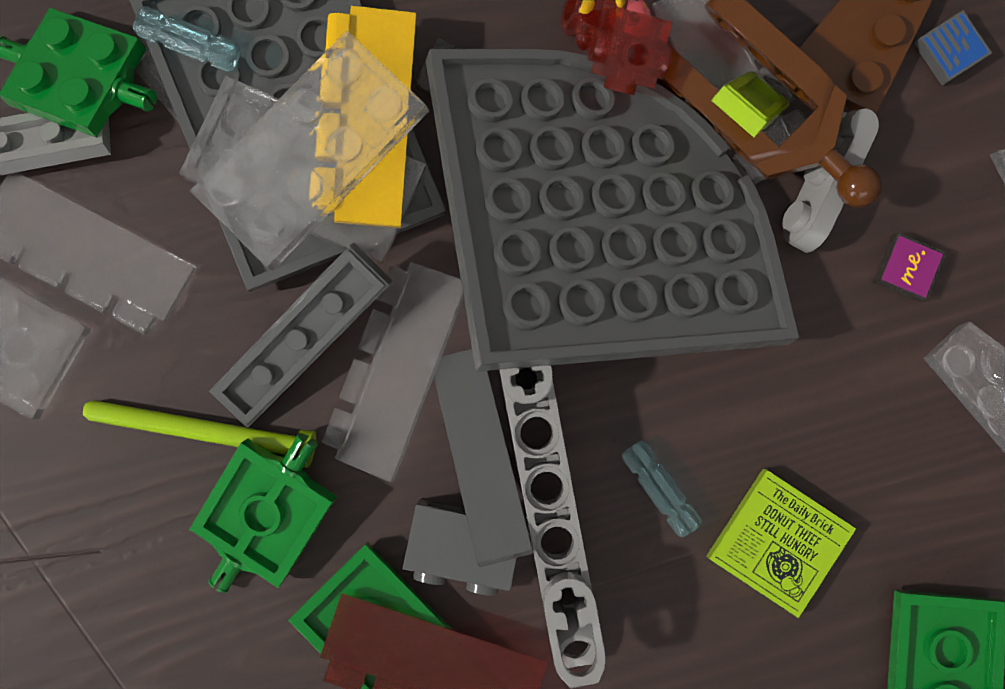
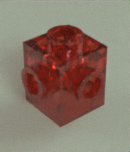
[587,8,673,96]

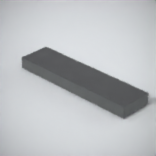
[209,243,393,428]
[430,349,533,568]

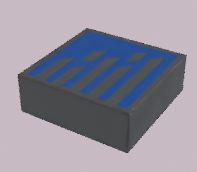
[913,10,992,86]

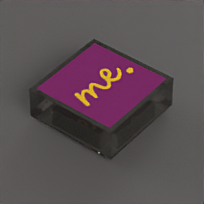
[872,233,946,303]

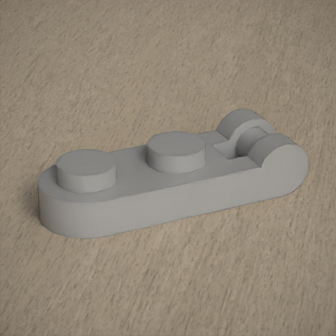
[782,109,879,253]

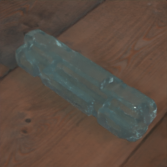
[133,6,241,72]
[622,441,702,537]

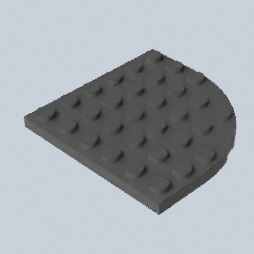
[426,49,799,372]

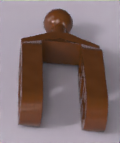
[648,0,882,208]

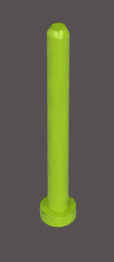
[83,400,316,468]

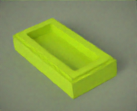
[711,71,790,137]

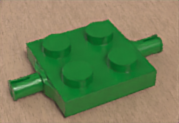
[0,8,157,138]
[189,433,338,593]

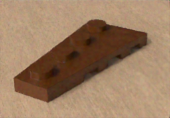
[800,0,932,114]

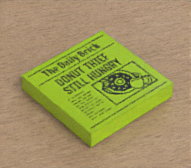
[706,469,856,618]

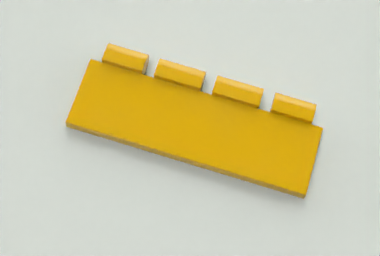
[313,6,416,228]

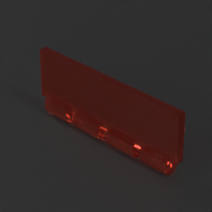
[320,593,548,689]

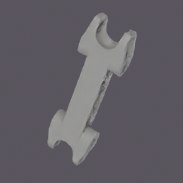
[500,365,605,688]

